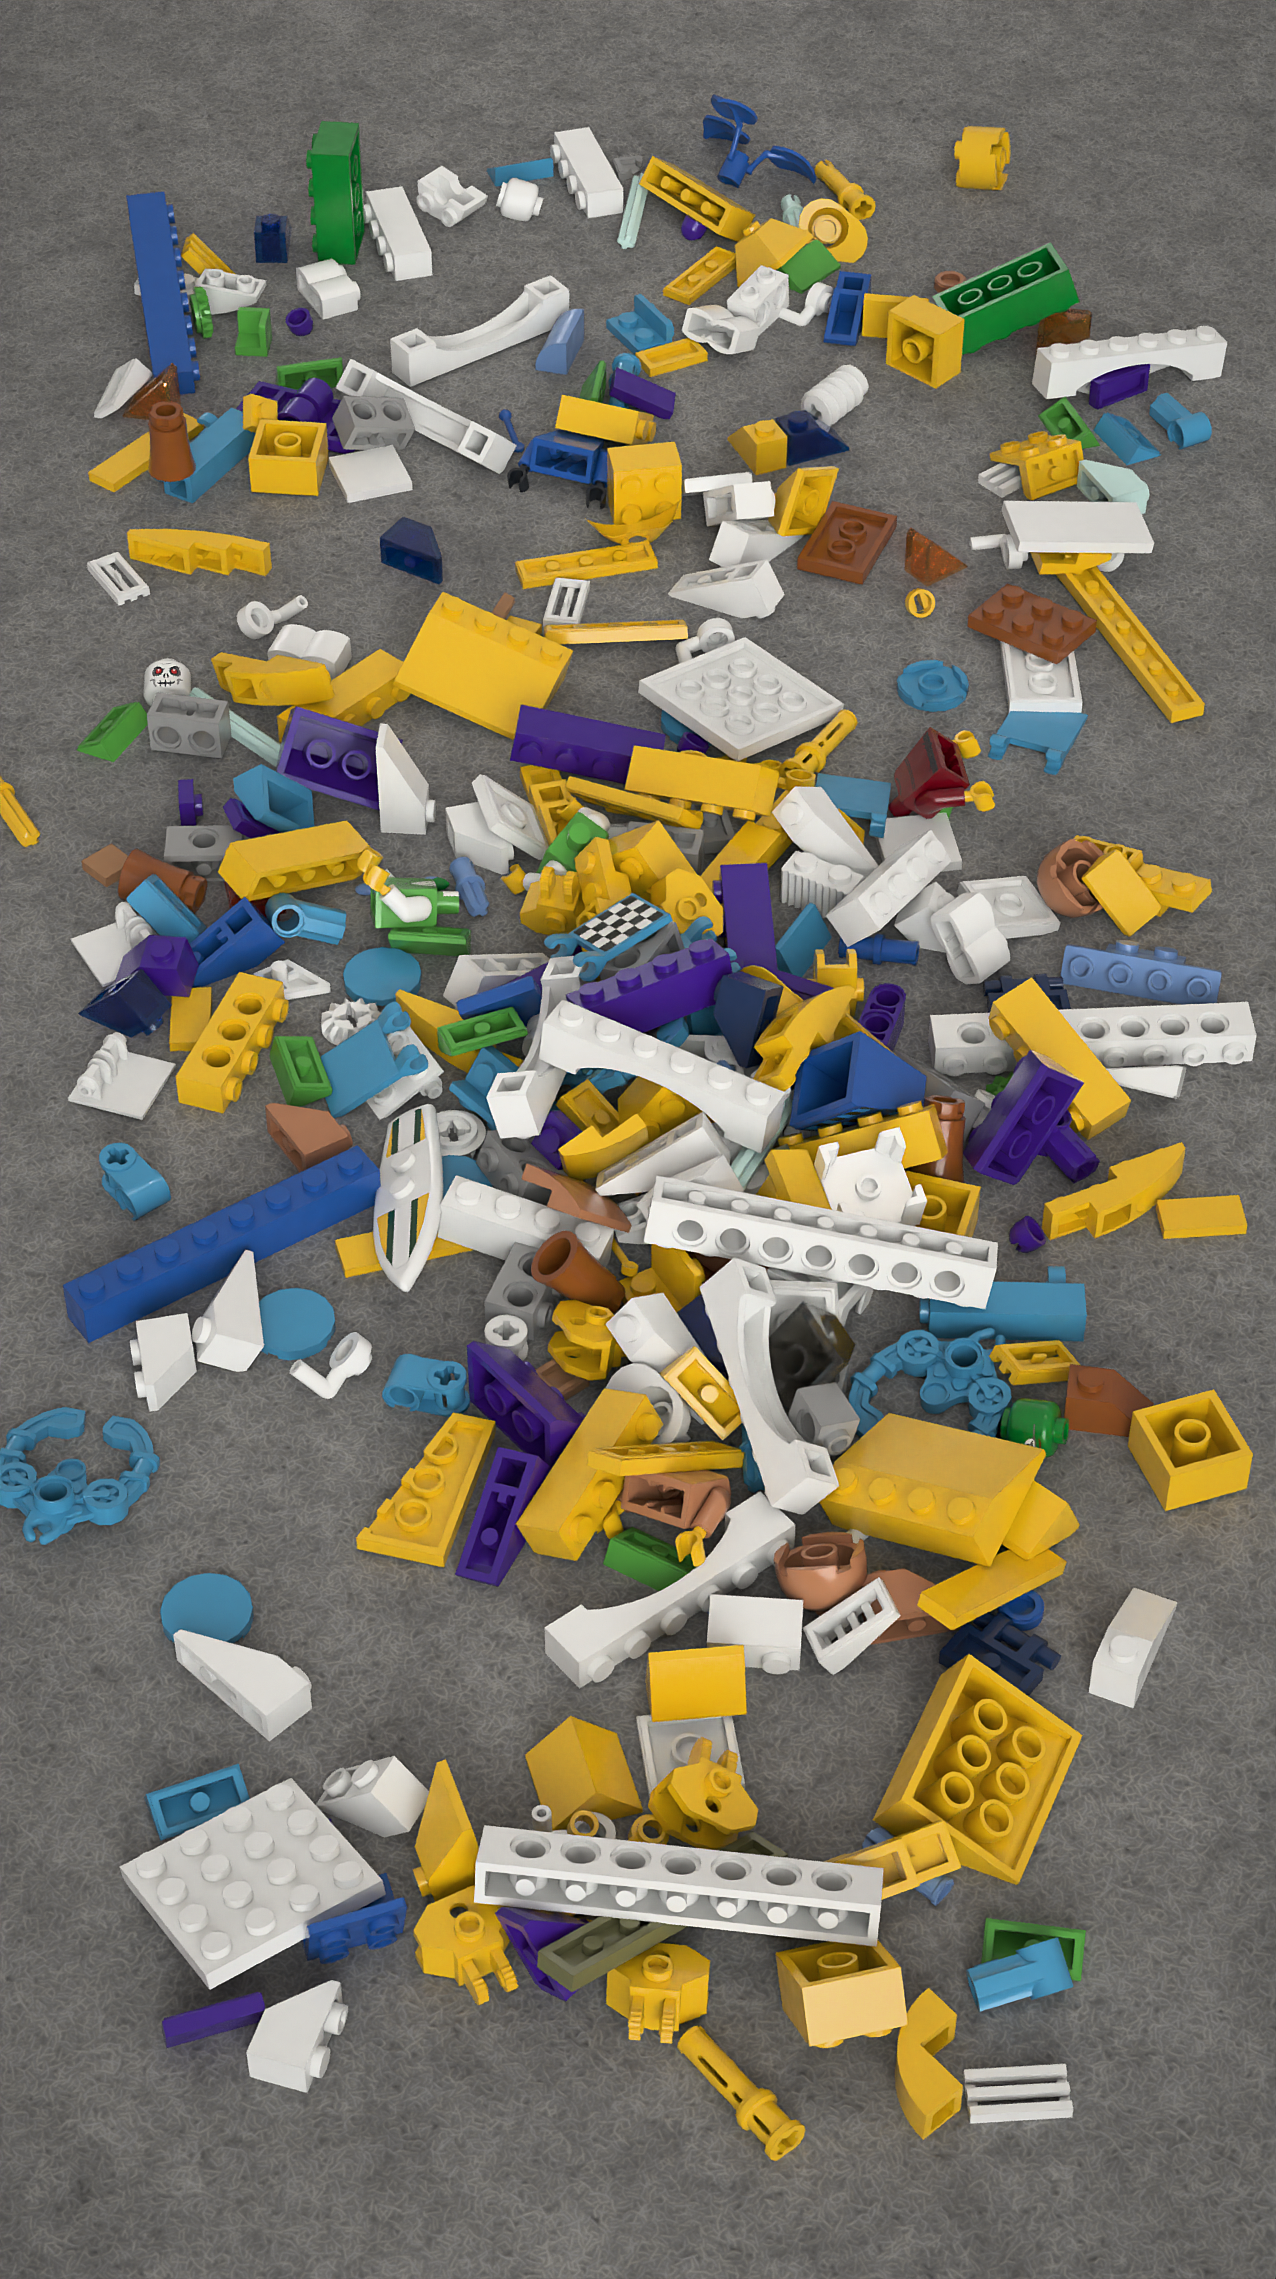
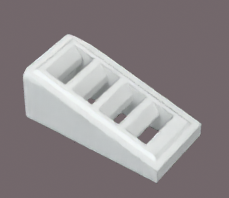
[94,358,153,418]
[1106,1065,1186,1099]
[803,1577,901,1675]

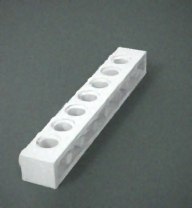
[928,1002,1256,1076]
[644,1175,998,1309]
[474,1825,884,1947]

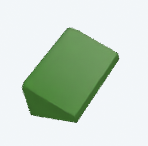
[777,239,841,294]
[276,357,343,390]
[580,361,606,403]
[1038,397,1100,449]
[76,702,148,762]
[388,926,471,956]
[437,1007,528,1057]
[269,1036,333,1107]
[603,1527,696,1591]
[981,1918,1086,1981]

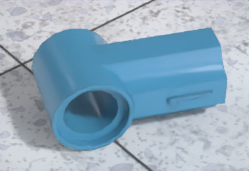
[1149,393,1212,450]
[265,893,347,945]
[965,1937,1074,2012]

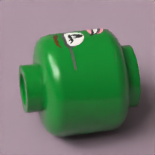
[1001,1398,1069,1458]

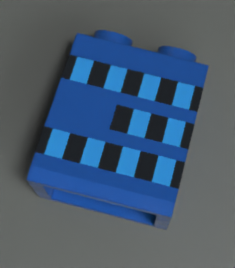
[789,1031,927,1131]

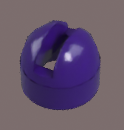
[681,215,707,241]
[285,308,313,336]
[677,732,709,754]
[1009,1216,1046,1253]

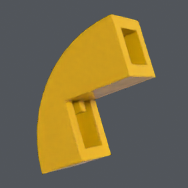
[895,1987,964,2140]

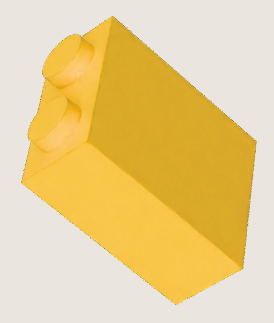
[555,395,656,445]

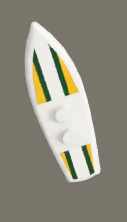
[373,1104,443,1292]

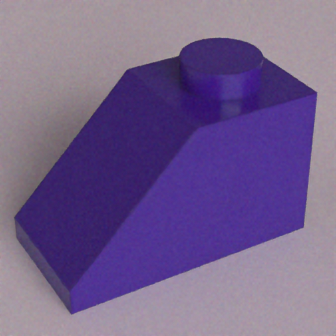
[113,935,199,997]
[495,1907,589,2002]

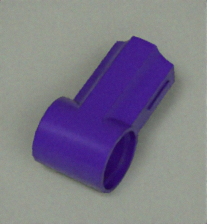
[1037,1110,1100,1184]

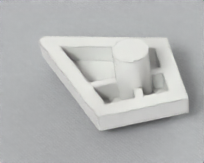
[253,959,331,1000]

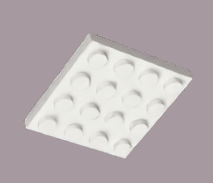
[638,637,844,762]
[120,1778,386,1990]

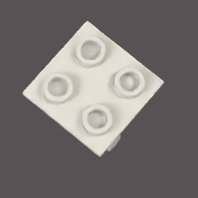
[71,902,157,987]
[366,1026,444,1120]
[68,1032,176,1120]

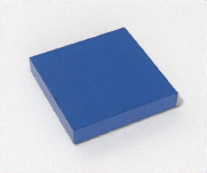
[456,976,542,1027]

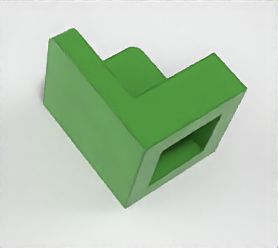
[235,307,272,357]

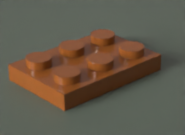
[797,501,897,585]
[967,583,1097,664]

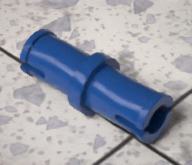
[838,934,920,966]

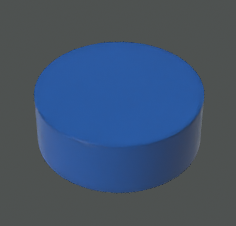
[997,1590,1044,1631]

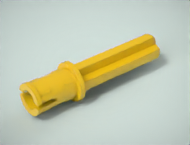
[0,776,40,847]

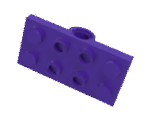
[236,378,355,454]

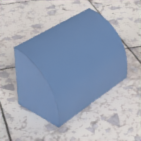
[535,309,584,375]

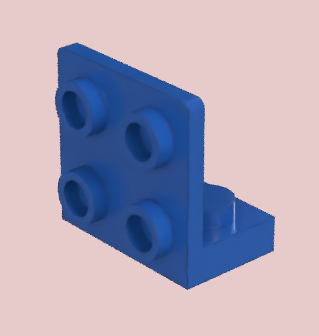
[301,1873,407,1964]

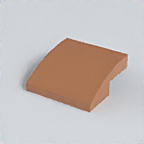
[521,1163,632,1233]

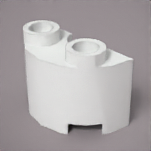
[417,166,488,227]

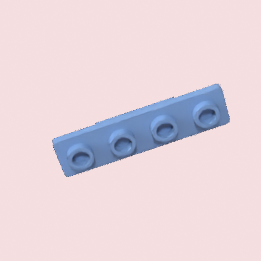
[1060,940,1222,1005]

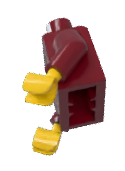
[888,727,995,819]

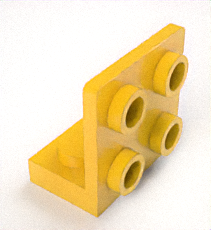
[989,431,1084,500]
[619,1244,705,1332]

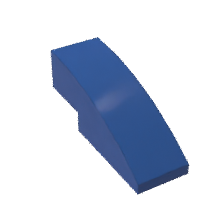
[824,271,871,346]

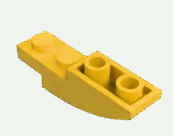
[211,652,335,706]
[1073,835,1212,917]
[574,837,631,982]
[753,985,855,1092]
[1042,1142,1186,1240]
[823,1820,961,1900]

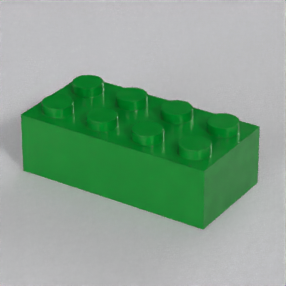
[306,121,365,265]
[932,242,1080,355]

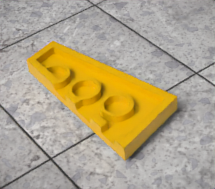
[356,1412,496,1568]

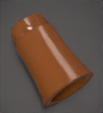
[148,401,196,482]
[118,848,208,914]
[909,1095,966,1183]
[531,1231,625,1314]

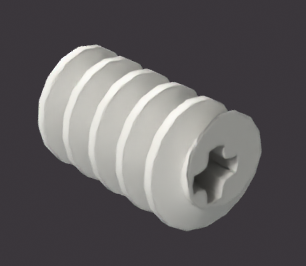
[801,365,869,431]

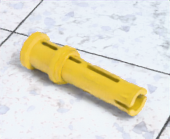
[814,160,876,220]
[779,709,858,778]
[677,2026,806,2161]

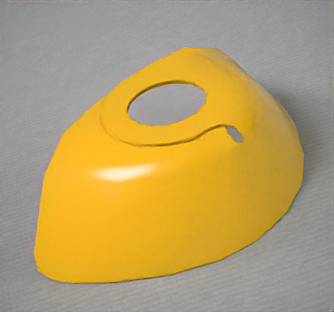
[585,499,681,545]

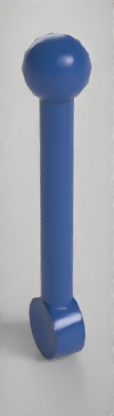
[499,409,525,453]

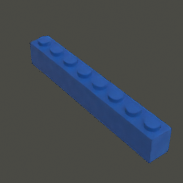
[126,192,200,397]
[63,1145,381,1343]

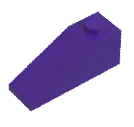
[455,1447,552,1587]

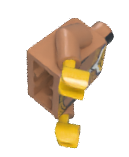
[596,1470,731,1567]

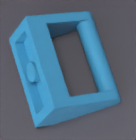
[233,764,315,833]

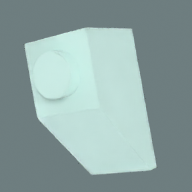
[1077,460,1149,514]

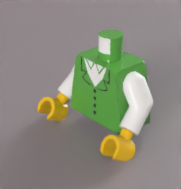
[501,796,610,895]
[357,847,459,928]

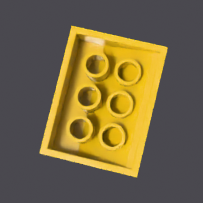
[393,592,573,740]
[819,1413,1046,1567]
[873,1654,1083,1885]

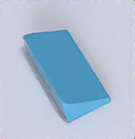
[487,158,553,187]
[1093,413,1161,465]
[127,874,207,944]
[775,903,832,977]
[144,1764,250,1841]

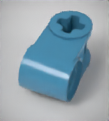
[99,1143,171,1221]
[382,1354,470,1417]

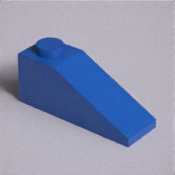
[190,897,285,988]

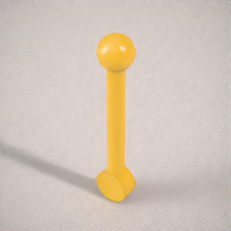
[612,1235,639,1277]

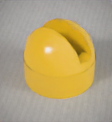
[905,588,935,618]

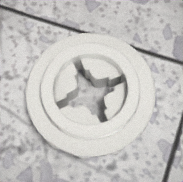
[321,998,381,1046]
[437,1110,486,1158]

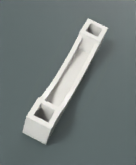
[390,275,569,387]
[1032,326,1227,399]
[336,359,517,474]
[486,956,597,1139]
[539,999,786,1153]
[700,1258,839,1515]
[545,1491,795,1689]

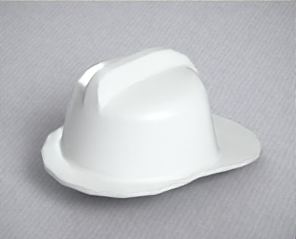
[606,1363,691,1444]

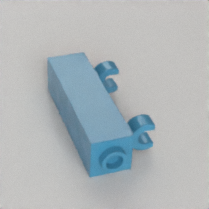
[154,408,256,503]
[919,1266,1087,1341]

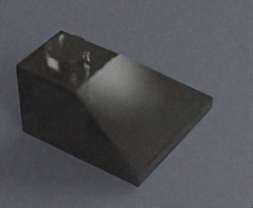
[769,1301,855,1416]

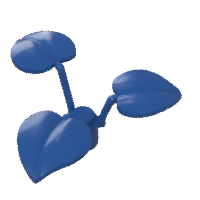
[703,94,816,188]

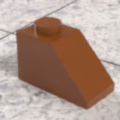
[1064,1364,1154,1437]

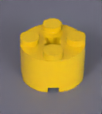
[954,126,1010,191]

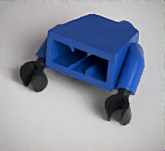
[507,430,607,510]

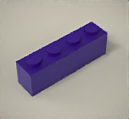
[510,704,666,784]
[712,863,778,970]
[566,938,733,1033]

